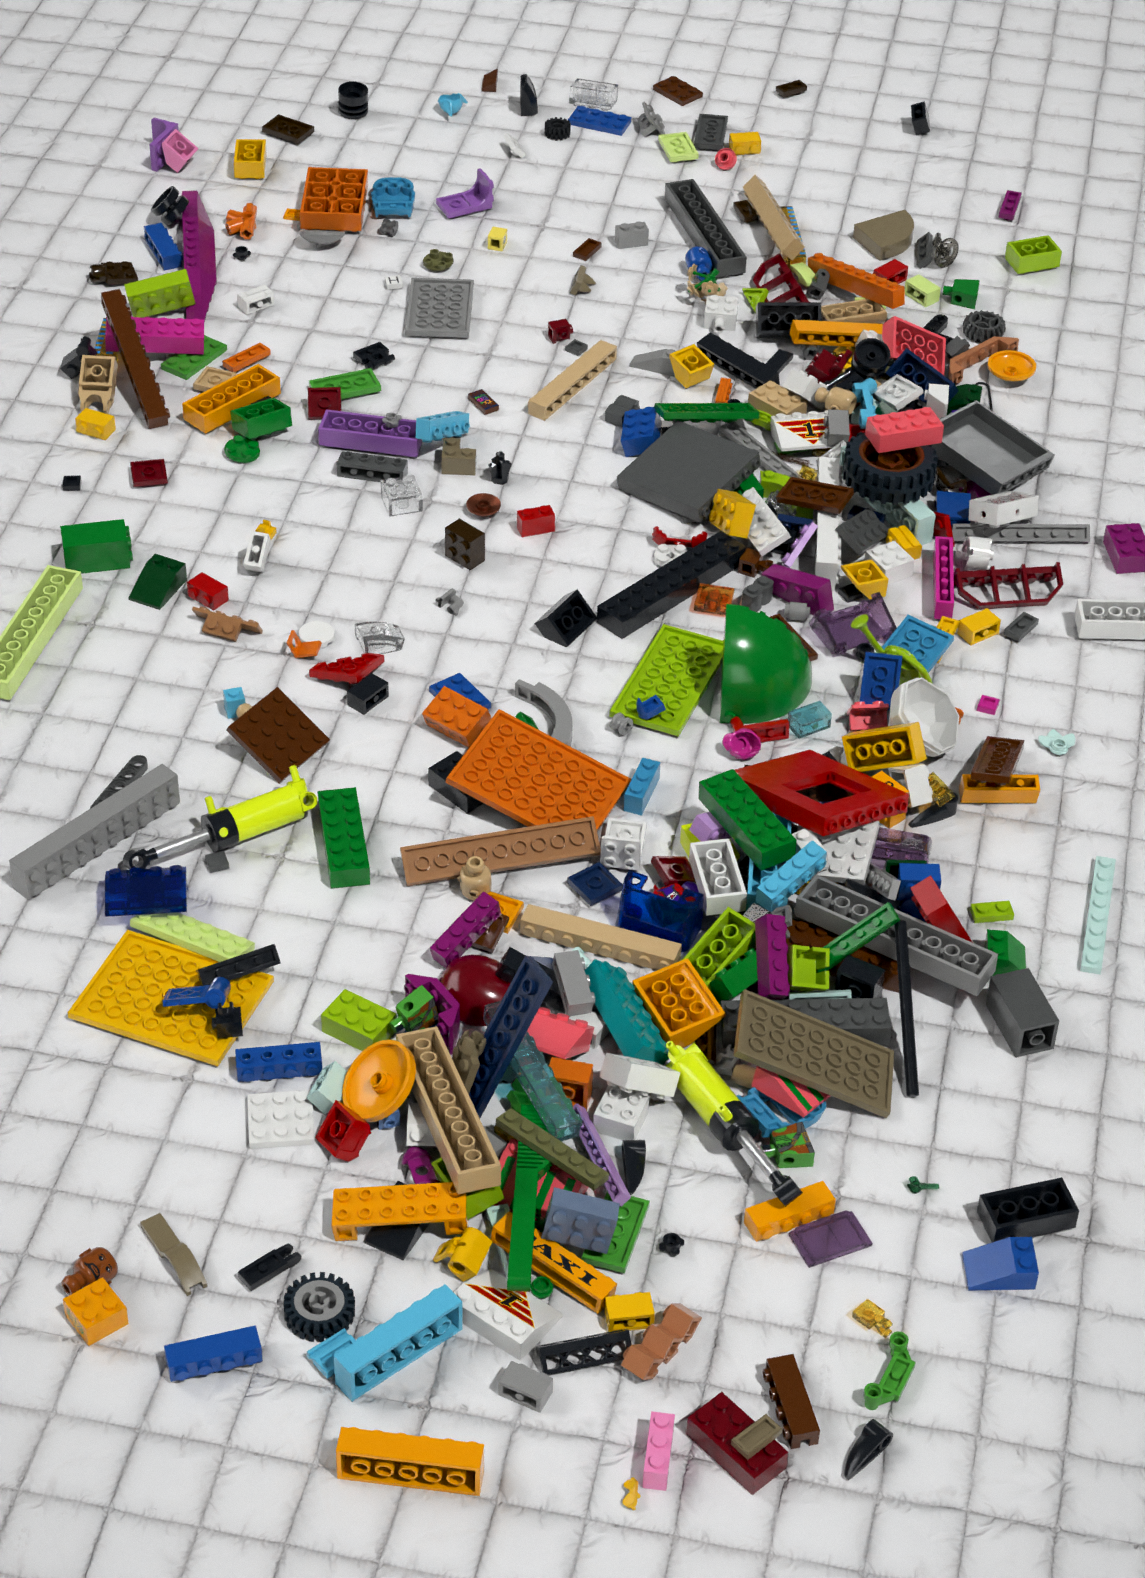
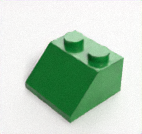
[984,929,1026,976]

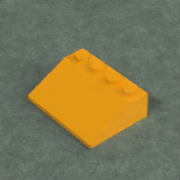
[632,958,726,1048]

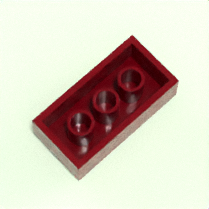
[686,1392,788,1495]

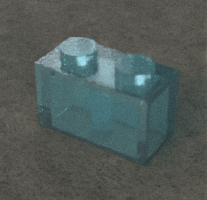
[788,701,832,739]

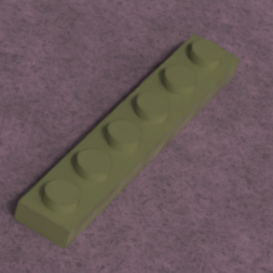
[496,1108,609,1191]

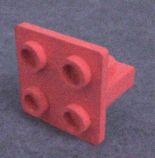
[847,701,889,731]

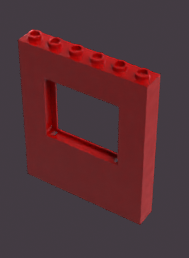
[735,750,909,837]

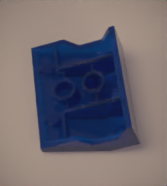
[105,865,188,917]

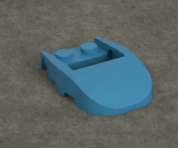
[371,177,415,217]
[737,1087,826,1138]

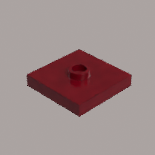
[308,387,341,420]
[130,459,168,487]
[651,856,696,886]

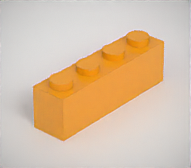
[959,774,1040,803]
[744,1181,836,1242]

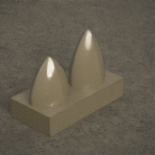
[570,265,596,296]

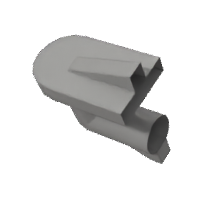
[435,588,464,616]

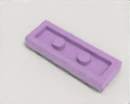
[781,522,818,568]

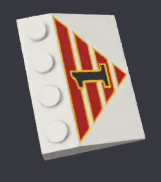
[771,410,834,451]
[454,1269,563,1361]

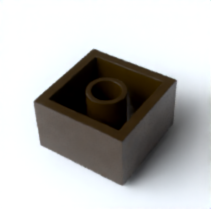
[445,518,485,570]

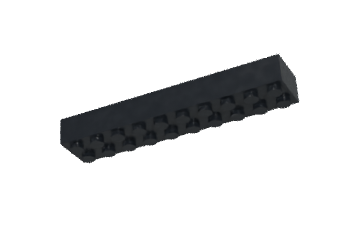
[597,531,746,639]

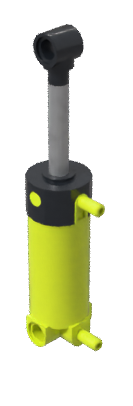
[123,765,317,872]
[665,1041,803,1207]

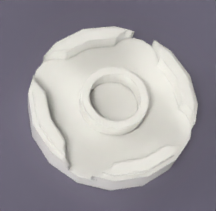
[299,621,335,648]

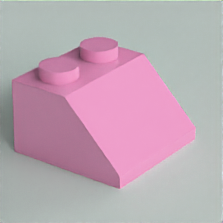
[162,129,199,173]

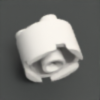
[961,536,994,571]

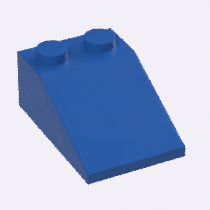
[962,1237,1039,1291]

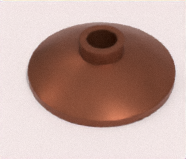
[466,493,501,516]

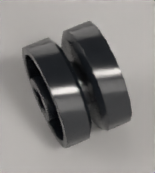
[151,186,189,225]
[851,338,891,380]

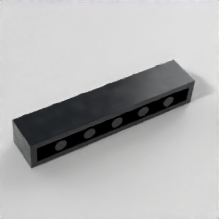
[697,332,780,389]

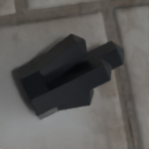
[488,451,512,485]

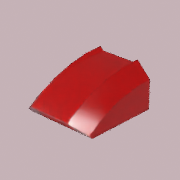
[315,1100,371,1162]

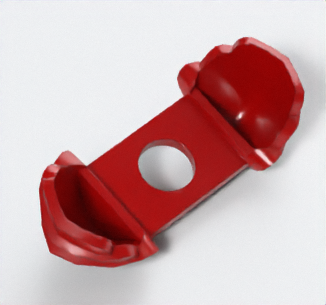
[652,526,708,548]

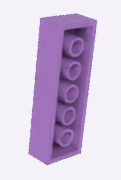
[318,409,423,457]

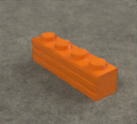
[715,377,733,403]

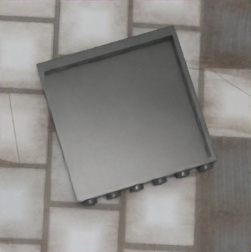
[932,400,1055,495]
[617,420,761,523]

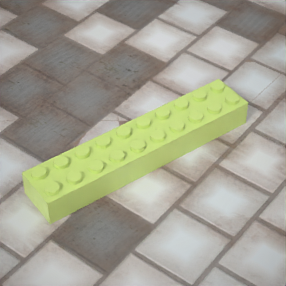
[0,565,83,700]

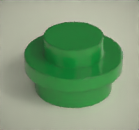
[530,1276,553,1298]

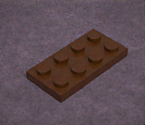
[776,477,854,514]

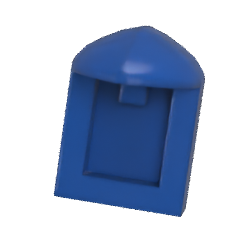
[636,695,666,719]

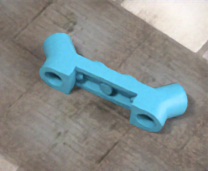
[853,378,877,429]

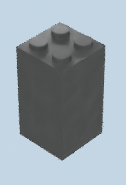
[986,968,1059,1058]

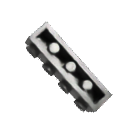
[337,451,408,485]

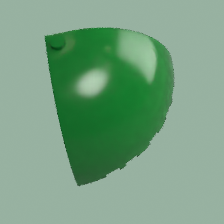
[720,604,812,724]

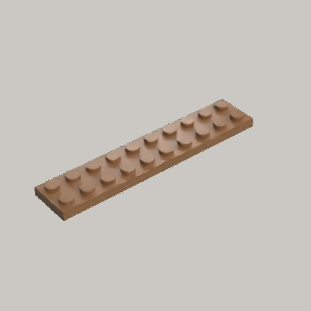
[400,816,601,886]

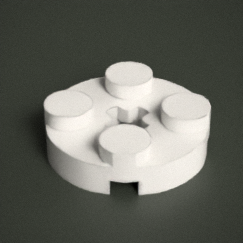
[654,544,687,567]

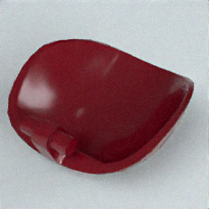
[438,955,510,1026]

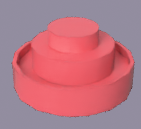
[715,148,737,170]

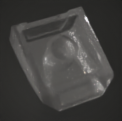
[355,622,405,654]

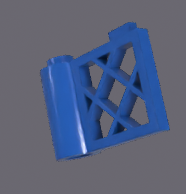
[163,977,231,1009]

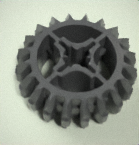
[963,310,1006,343]

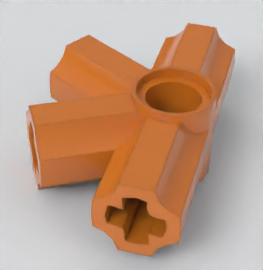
[225,203,257,239]

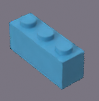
[624,758,661,815]

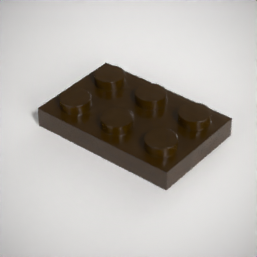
[262,114,315,144]

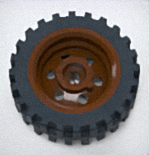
[843,432,938,505]

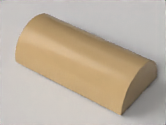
[821,299,887,324]

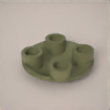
[423,249,454,271]

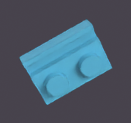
[307,1328,356,1379]

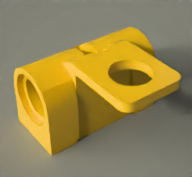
[433,1227,493,1282]

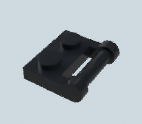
[823,367,865,392]

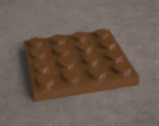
[226,687,330,784]

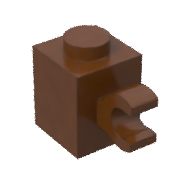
[738,548,773,578]

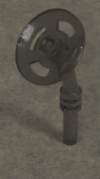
[933,233,959,268]

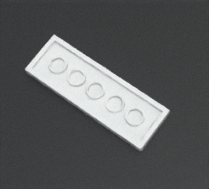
[742,487,791,556]

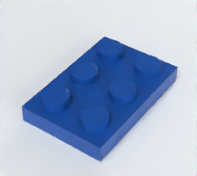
[860,652,903,711]
[429,673,491,709]

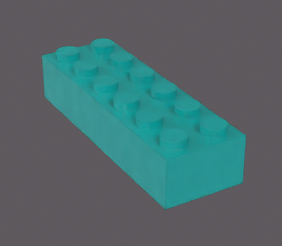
[584,959,669,1065]

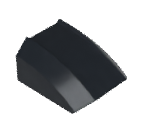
[520,74,538,116]

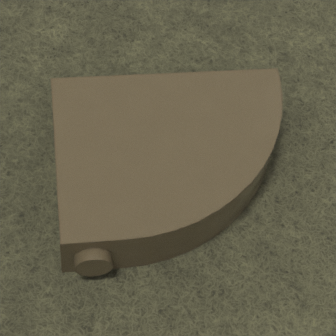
[853,210,914,261]

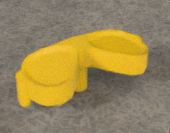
[622,1477,641,1510]

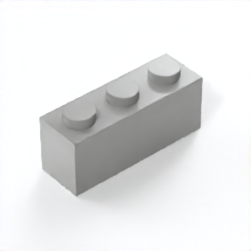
[552,950,596,1016]

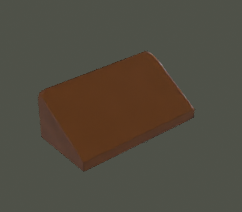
[482,69,498,92]

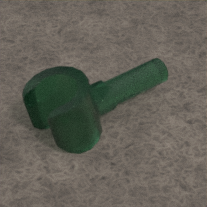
[907,1176,939,1194]

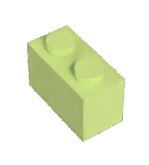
[905,274,941,307]

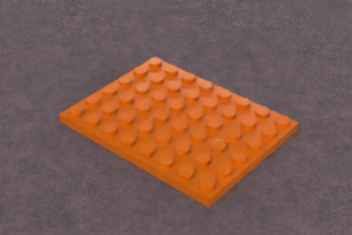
[445,709,632,832]

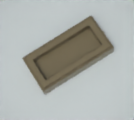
[731,1414,783,1460]

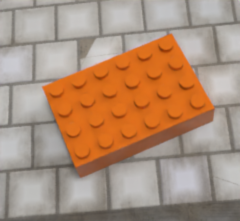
[300,167,368,232]

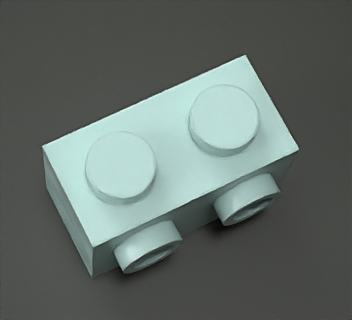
[306,1061,347,1114]

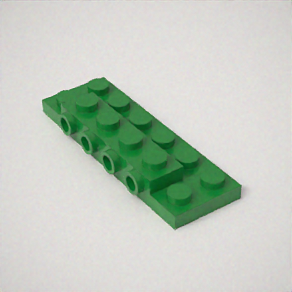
[654,403,760,423]

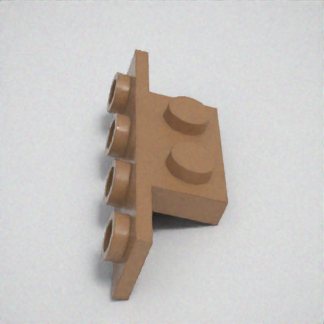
[192,606,263,642]

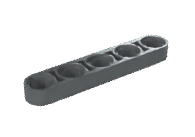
[90,755,148,809]

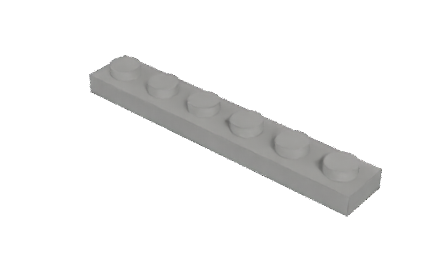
[865,862,901,900]

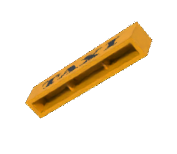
[490,1211,617,1314]

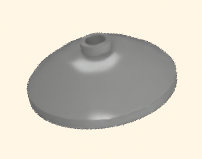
[299,230,345,247]

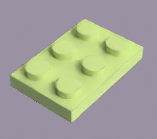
[658,132,699,163]

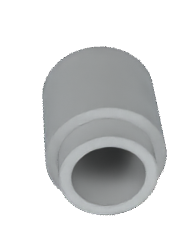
[784,602,810,621]

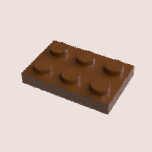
[653,76,703,106]

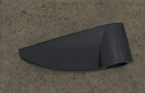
[908,791,958,828]
[622,1140,646,1195]
[844,1419,893,1481]

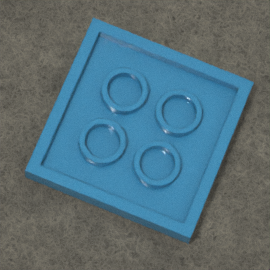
[882,615,954,673]

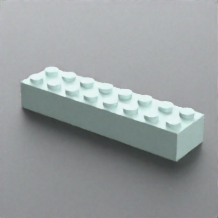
[840,446,936,545]

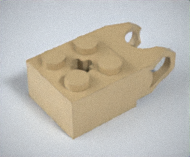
[78,355,118,414]

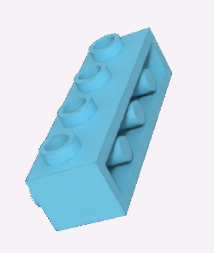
[415,411,470,443]
[756,841,827,913]

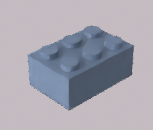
[541,1187,620,1254]

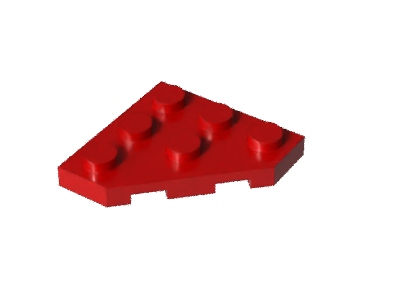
[309,653,385,684]

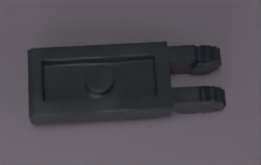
[238,1243,302,1291]

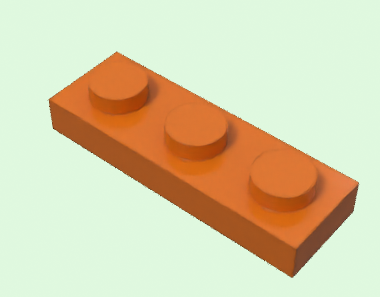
[222,343,271,372]

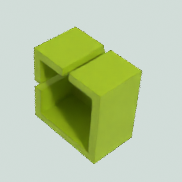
[787,945,830,991]

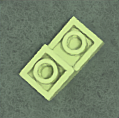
[790,262,815,287]

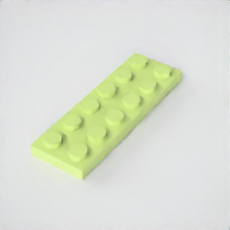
[130,903,255,962]

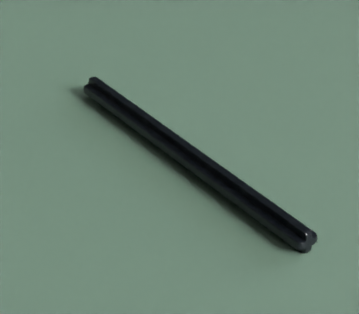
[894,920,919,1098]

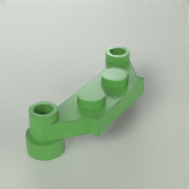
[863,1332,916,1410]

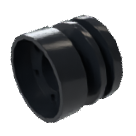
[338,81,368,119]

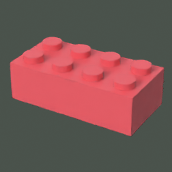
[865,407,944,453]

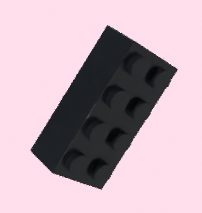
[756,302,822,338]
[977,1177,1079,1242]

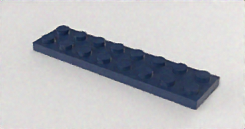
[469,956,553,1118]

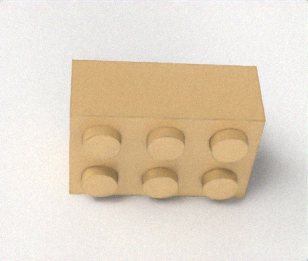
[748,381,808,416]

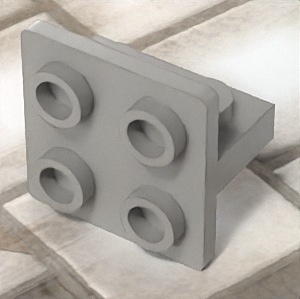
[637,102,665,137]

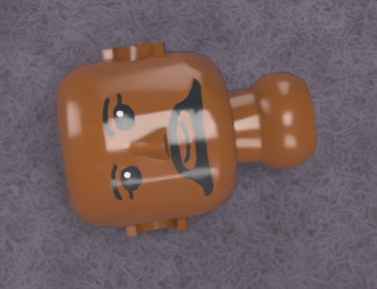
[61,1247,118,1295]

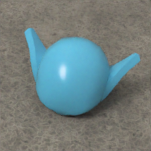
[438,93,468,116]

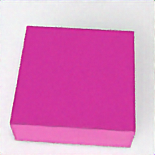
[977,695,1000,715]

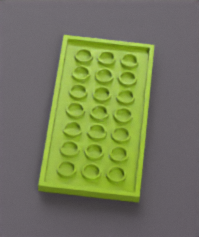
[609,624,723,737]

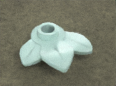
[1038,729,1076,755]

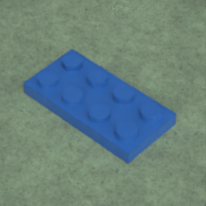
[568,106,632,136]

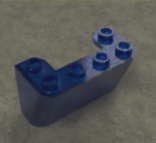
[615,870,704,952]

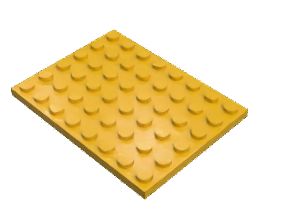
[68,930,274,1067]

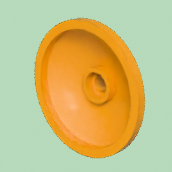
[987,350,1036,382]

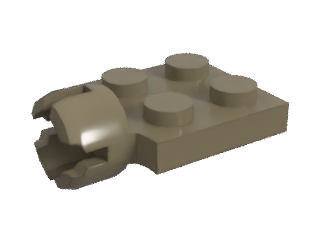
[452,1030,486,1095]

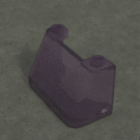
[809,592,897,656]
[871,827,932,864]

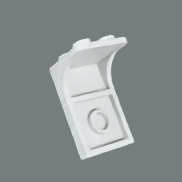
[600,818,647,871]

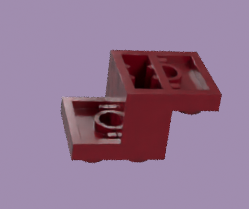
[804,349,853,383]

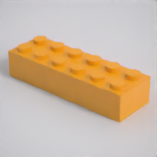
[182,364,281,433]
[336,1427,484,1496]

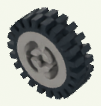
[283,1272,355,1342]

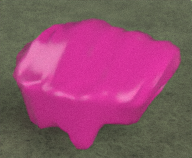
[722,728,761,760]

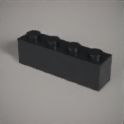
[495,947,565,1013]

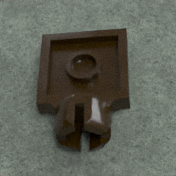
[89,261,138,285]

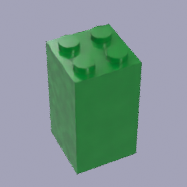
[60,519,133,574]

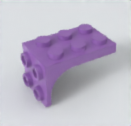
[149,118,179,172]
[436,168,494,218]

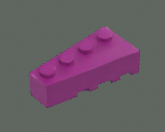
[761,564,834,620]

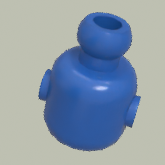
[685,246,713,281]

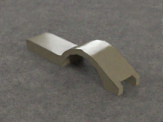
[140,1213,208,1296]

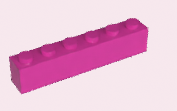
[933,536,954,619]

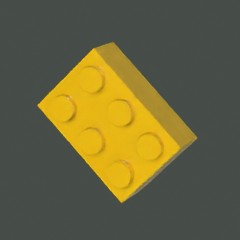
[234,139,267,179]
[709,489,756,538]

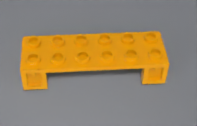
[331,1182,469,1241]

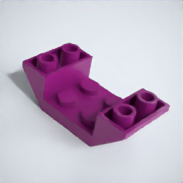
[404,974,460,1055]

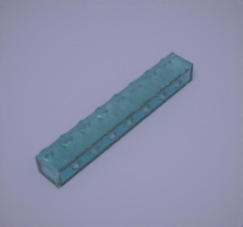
[483,1000,582,1141]

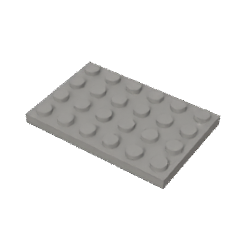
[405,278,474,338]

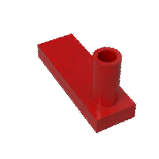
[730,717,789,742]

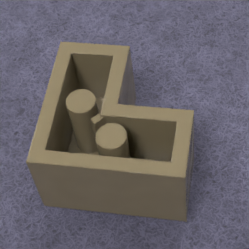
[441,437,476,475]

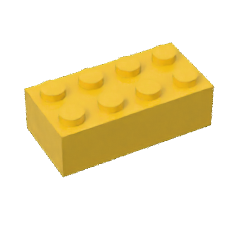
[842,722,927,772]

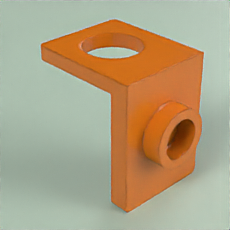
[287,630,322,658]

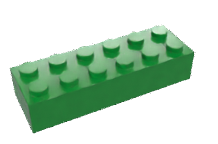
[698,769,796,871]
[317,787,370,889]

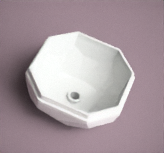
[889,677,959,757]

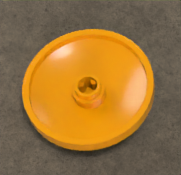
[342,1040,416,1122]

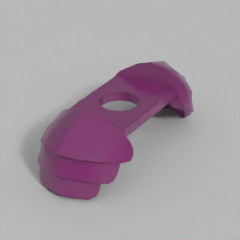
[402,1146,441,1184]

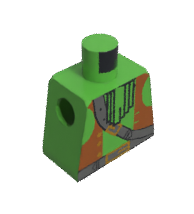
[390,985,438,1033]
[760,1122,815,1168]

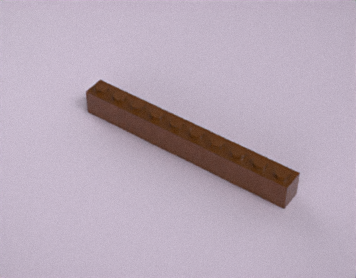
[101,289,170,429]

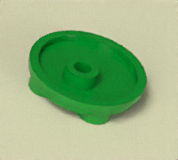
[224,435,260,463]

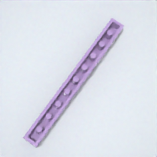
[568,1103,631,1207]

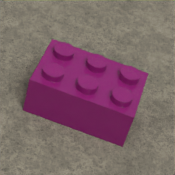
[1103,523,1145,574]

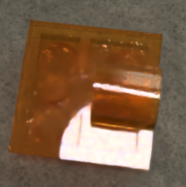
[694,583,735,615]

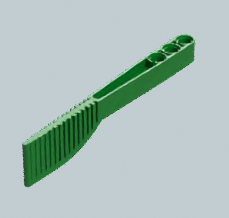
[507,1104,565,1292]

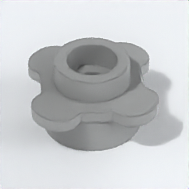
[382,413,402,428]

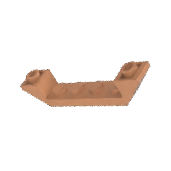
[948,336,1019,385]

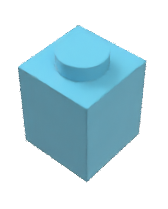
[223,687,245,719]

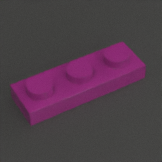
[999,190,1022,220]

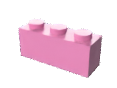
[642,1411,675,1491]

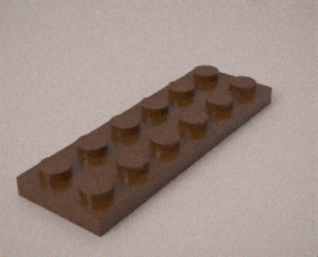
[970,736,1025,785]

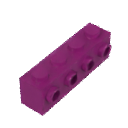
[430,891,501,969]
[755,914,790,1000]

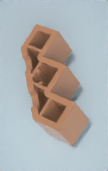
[621,1303,702,1380]

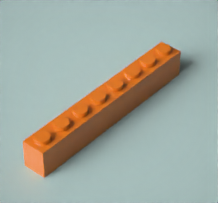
[808,253,905,309]

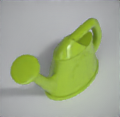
[851,614,933,686]

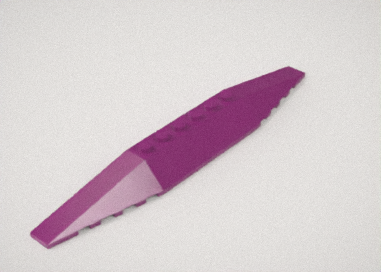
[182,190,217,323]

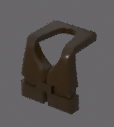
[935,467,967,493]

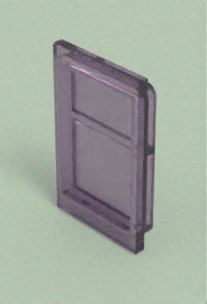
[789,1210,873,1268]

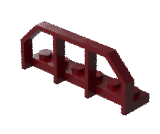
[753,253,809,302]
[954,562,1063,609]

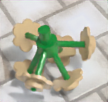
[687,264,728,304]

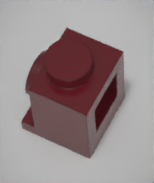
[548,319,573,344]

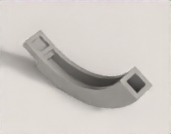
[515,679,573,747]

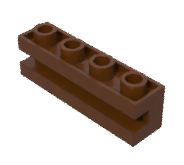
[763,1354,820,1449]

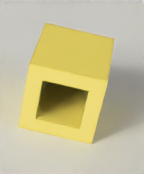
[488,227,507,251]

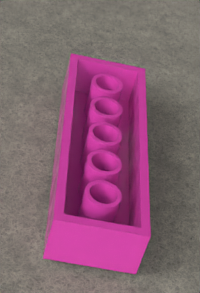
[105,316,204,354]

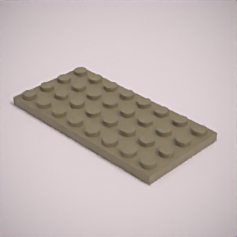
[733,989,894,1118]

